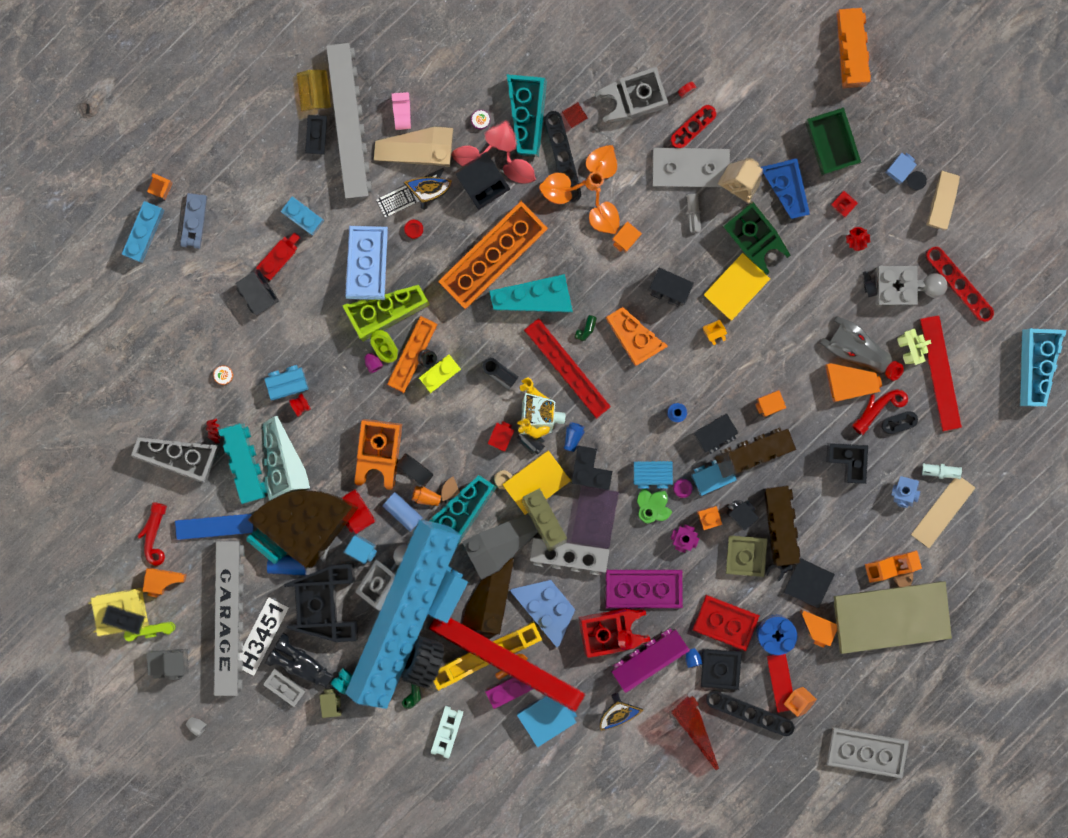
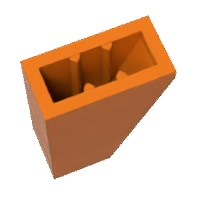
[825,363,882,402]

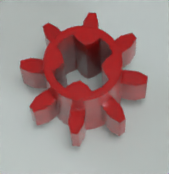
[846,227,871,251]

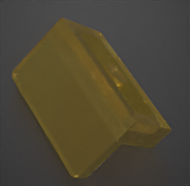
[297,70,331,111]

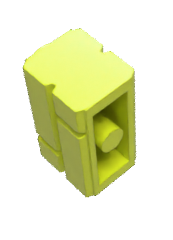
[419,355,461,393]

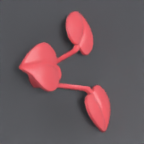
[451,121,536,183]

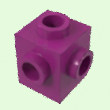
[670,524,699,553]

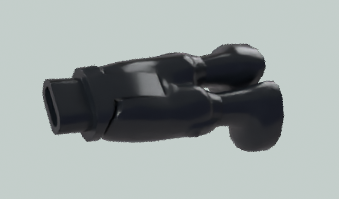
[265,632,333,688]

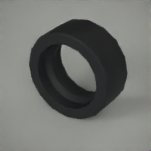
[396,453,434,487]

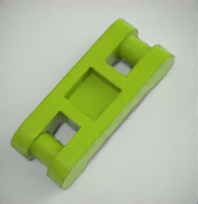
[124,621,176,641]

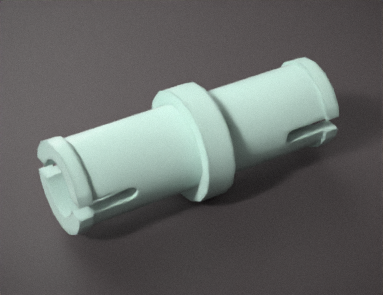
[922,463,962,479]

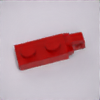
[256,232,301,281]

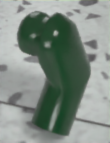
[574,315,597,342]
[402,684,421,709]

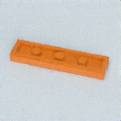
[387,316,438,393]

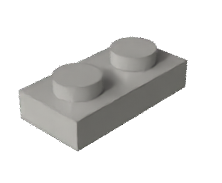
[263,669,306,707]

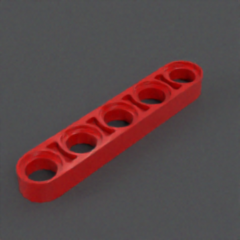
[926,247,994,322]

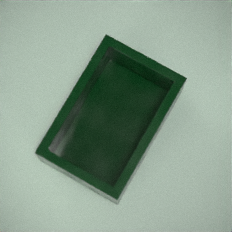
[805,107,861,176]

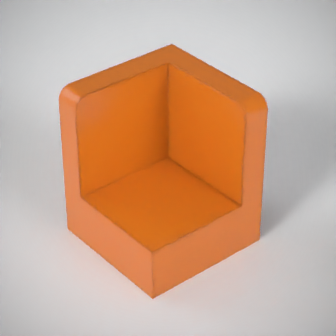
[147,173,173,200]
[784,687,817,717]

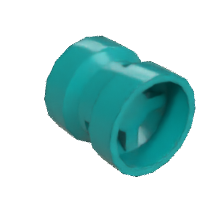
[331,668,353,695]

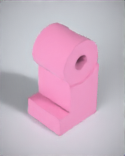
[392,92,411,130]

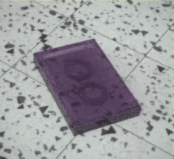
[571,485,619,548]

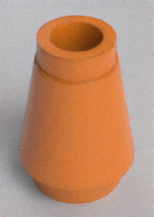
[411,485,441,506]

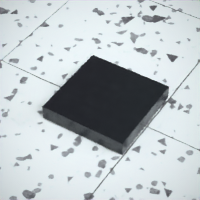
[784,558,835,609]
[700,648,742,690]

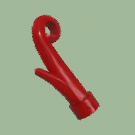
[851,389,908,436]
[137,502,167,566]

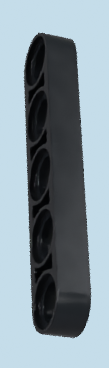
[545,111,582,203]
[706,690,795,736]

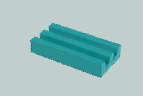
[246,528,287,564]

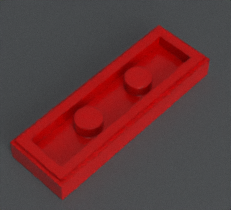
[766,654,793,713]

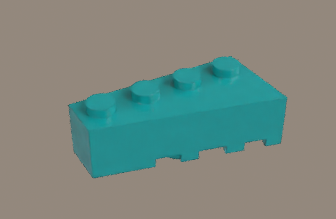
[506,74,547,157]
[490,274,573,313]

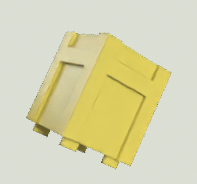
[88,588,149,636]

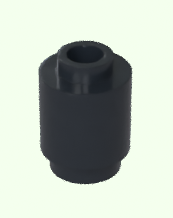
[517,433,545,455]

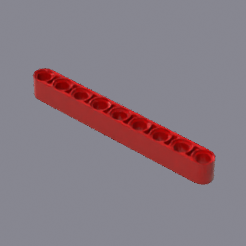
[429,618,585,712]

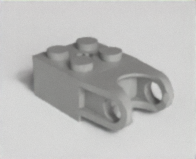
[595,67,669,123]

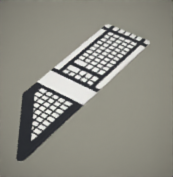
[377,168,444,217]

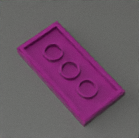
[606,569,683,608]

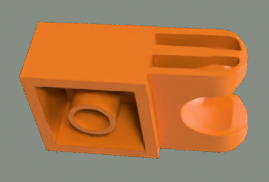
[355,419,403,490]

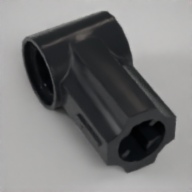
[482,358,519,390]

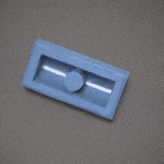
[382,492,423,531]

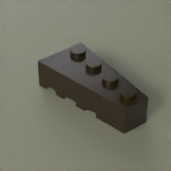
[715,427,796,478]

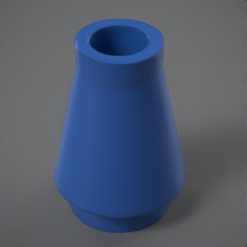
[564,422,585,452]

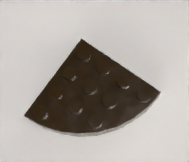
[248,490,358,568]

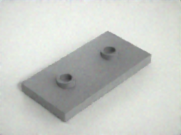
[652,148,730,188]
[826,727,909,779]

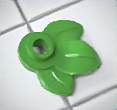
[637,488,672,523]

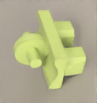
[897,329,932,365]

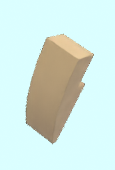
[926,171,960,231]

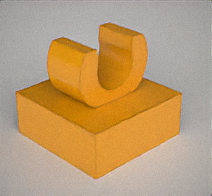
[702,319,727,345]

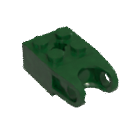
[722,201,791,275]

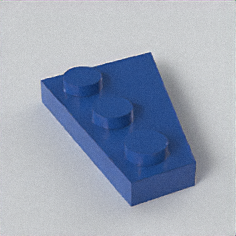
[760,158,810,219]

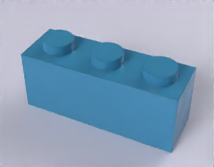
[122,201,165,263]

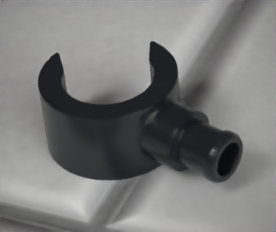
[863,271,877,297]
[766,564,793,581]

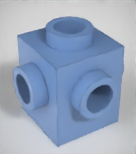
[891,476,921,508]

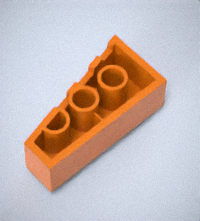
[837,8,871,89]

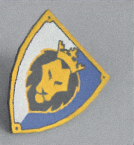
[404,177,452,209]
[599,693,644,731]

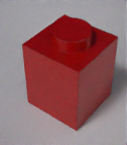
[488,421,514,451]

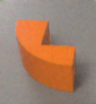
[865,550,922,583]

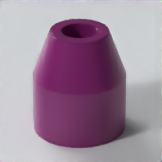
[364,352,383,374]

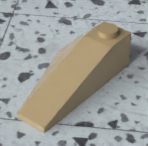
[374,127,453,167]

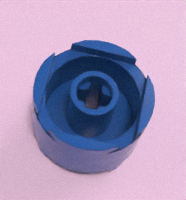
[757,614,797,655]

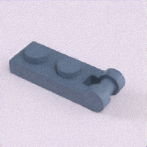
[181,193,207,249]

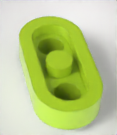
[370,330,398,363]

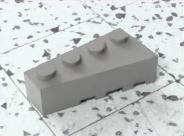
[131,437,219,484]

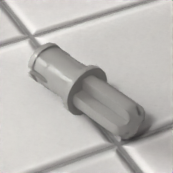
[686,194,701,233]

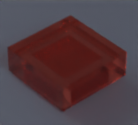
[562,102,588,129]

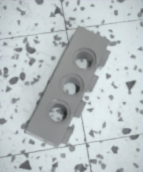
[530,537,609,575]

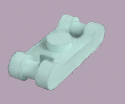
[431,706,464,759]

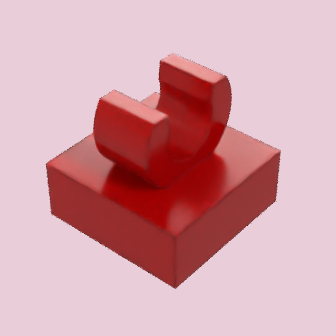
[831,191,858,218]

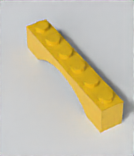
[434,621,542,691]

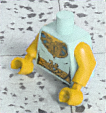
[518,378,566,439]

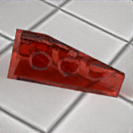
[668,694,719,771]

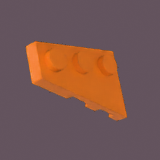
[605,307,668,366]

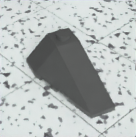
[462,514,538,580]

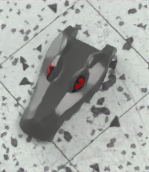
[820,316,892,374]

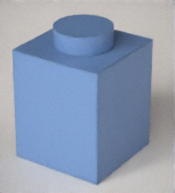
[885,153,917,184]

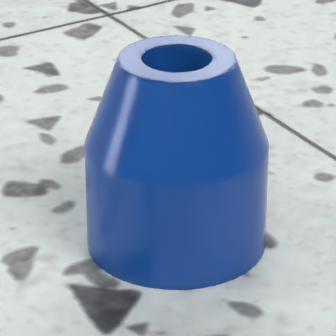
[685,648,702,668]

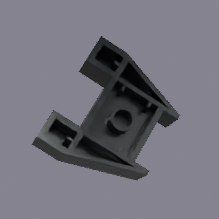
[284,563,358,642]

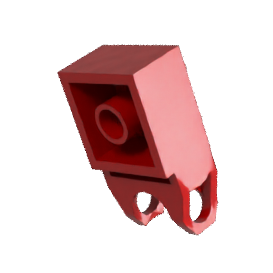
[578,608,651,658]

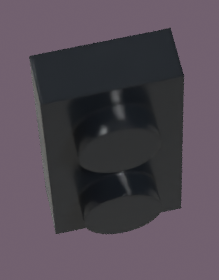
[305,115,327,155]
[102,604,146,635]

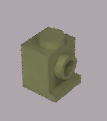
[320,688,342,718]

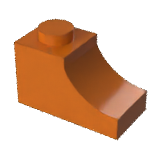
[143,568,187,597]

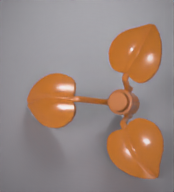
[539,145,620,234]

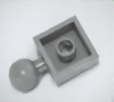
[876,266,948,306]
[355,544,409,611]

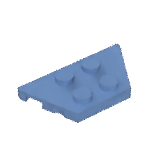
[510,580,575,647]

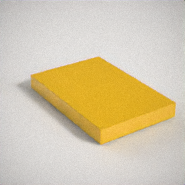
[704,253,770,321]
[502,450,571,515]

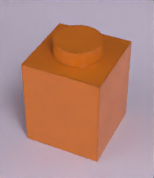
[612,221,642,252]
[755,390,786,417]
[697,506,722,530]

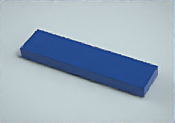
[175,514,254,540]

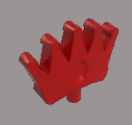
[205,419,221,444]

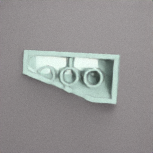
[263,416,310,501]

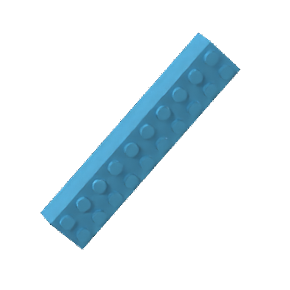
[345,519,461,709]

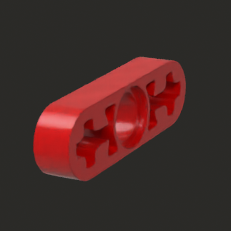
[671,105,716,148]

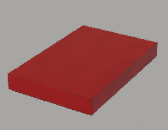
[692,595,760,651]

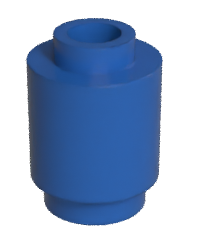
[667,403,687,422]

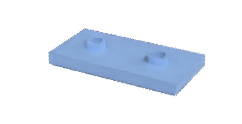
[346,226,388,300]

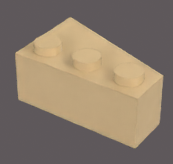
[718,158,763,203]

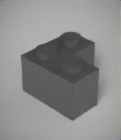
[147,649,189,680]

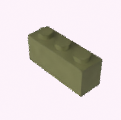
[522,488,567,552]

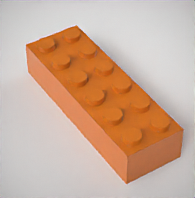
[438,201,548,310]

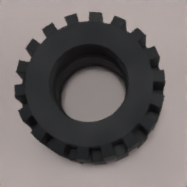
[402,635,443,689]

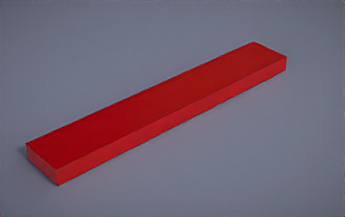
[920,315,962,431]
[524,318,611,419]

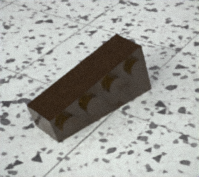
[764,485,800,566]

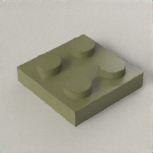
[725,535,767,577]

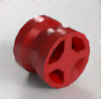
[289,393,311,417]

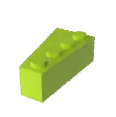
[342,285,430,342]

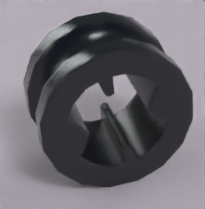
[417,349,437,368]

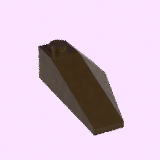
[463,557,514,634]

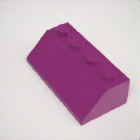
[611,628,690,693]

